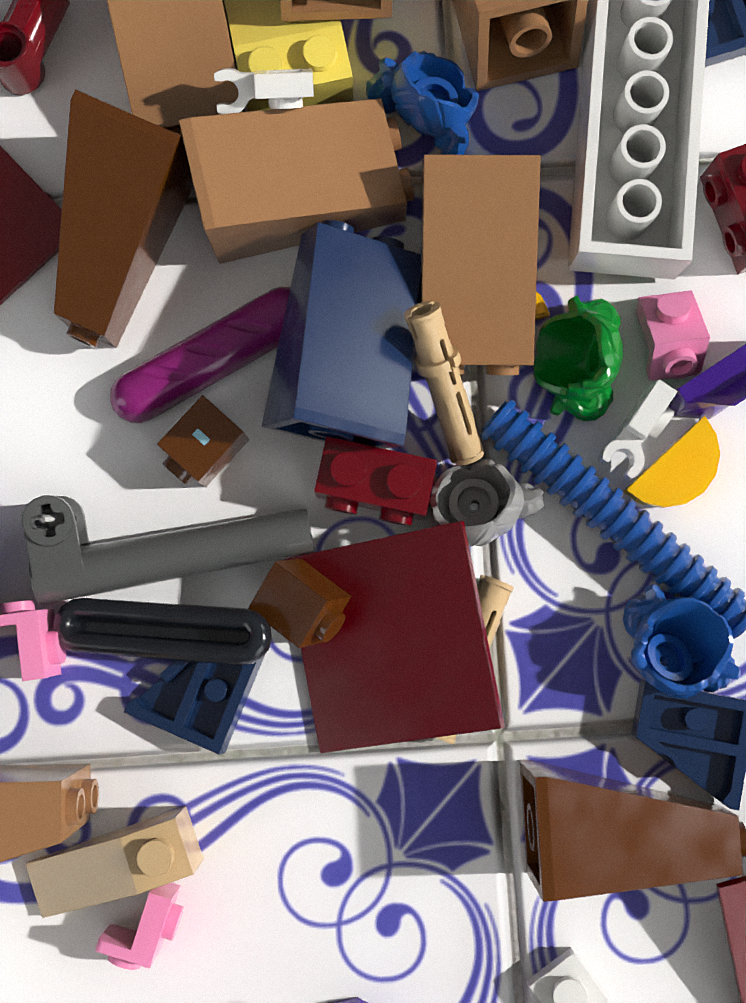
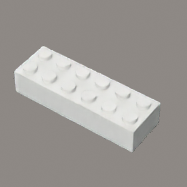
[568,0,709,280]

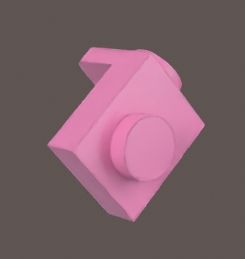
[636,290,710,381]
[0,600,66,681]
[95,883,184,970]

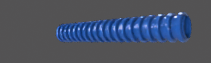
[480,399,746,639]

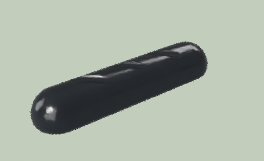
[53,598,272,665]

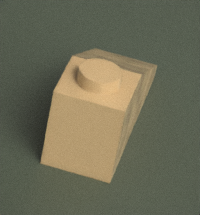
[25,806,204,918]

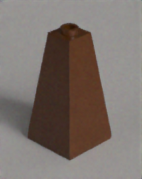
[54,89,194,348]
[519,760,746,902]

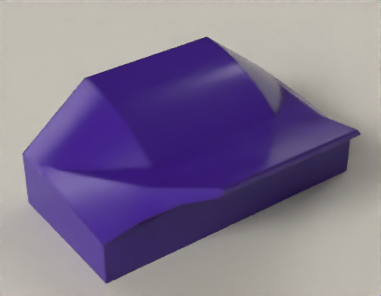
[668,344,746,419]

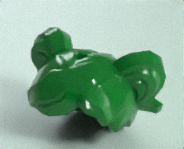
[533,295,623,421]

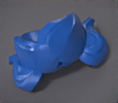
[365,50,479,155]
[623,584,741,698]

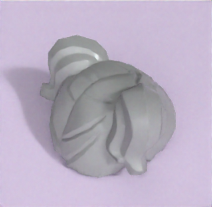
[429,459,544,547]

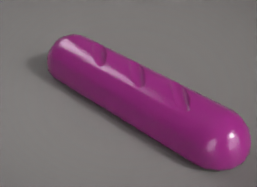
[110,286,290,423]

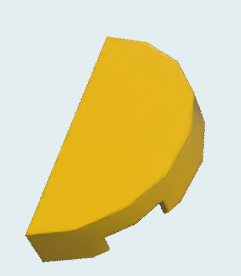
[623,416,720,508]

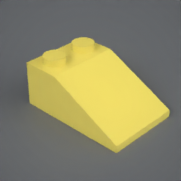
[224,0,354,112]

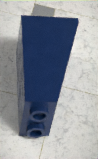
[261,220,421,449]

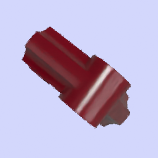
[0,0,70,95]

